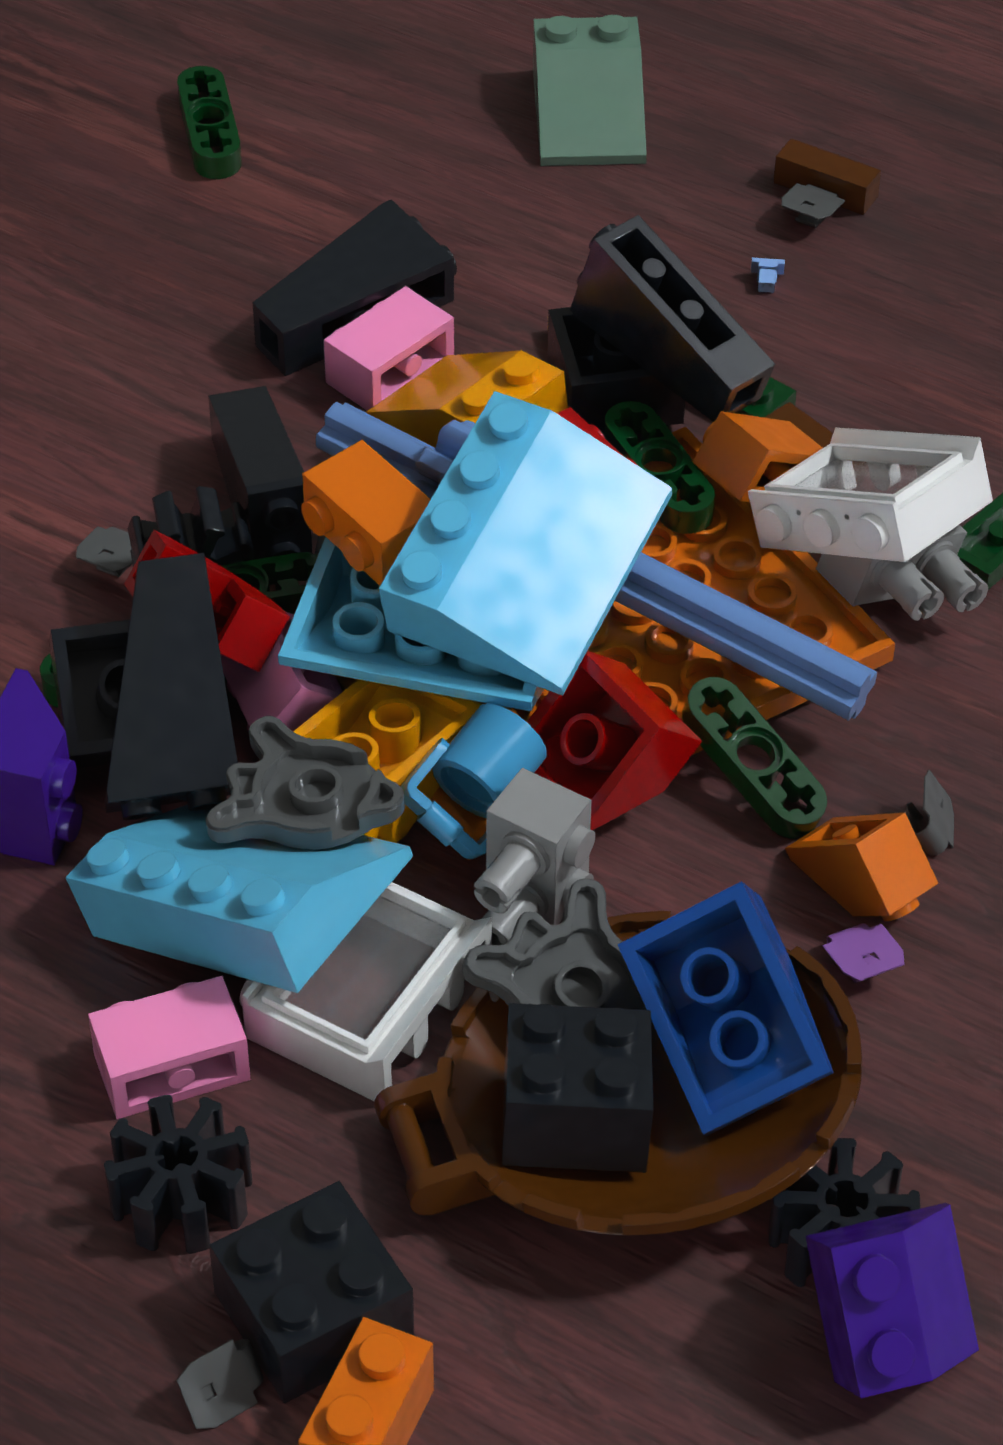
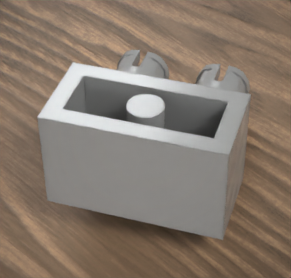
[816,525,988,621]
[474,768,595,946]

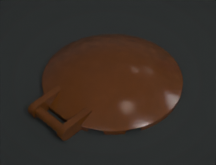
[374,911,863,1235]

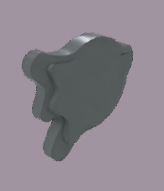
[206,716,405,850]
[462,879,646,1010]

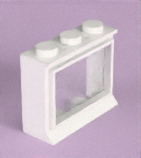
[748,427,993,562]
[239,882,492,1101]

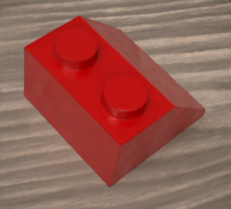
[527,651,702,830]

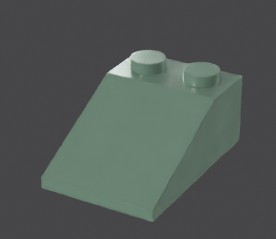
[533,15,647,166]

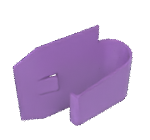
[822,923,904,983]

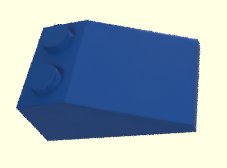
[617,881,834,1136]

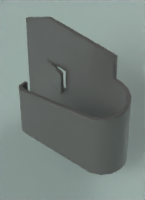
[781,183,845,228]
[76,526,132,577]
[906,769,954,856]
[177,1339,264,1429]

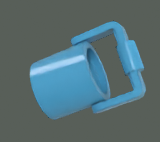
[401,703,547,859]

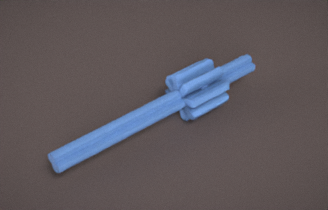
[316,402,877,721]

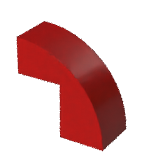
[124,530,290,672]

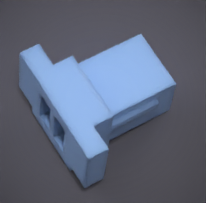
[751,257,785,293]

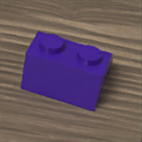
[0,668,83,865]
[805,1203,979,1398]

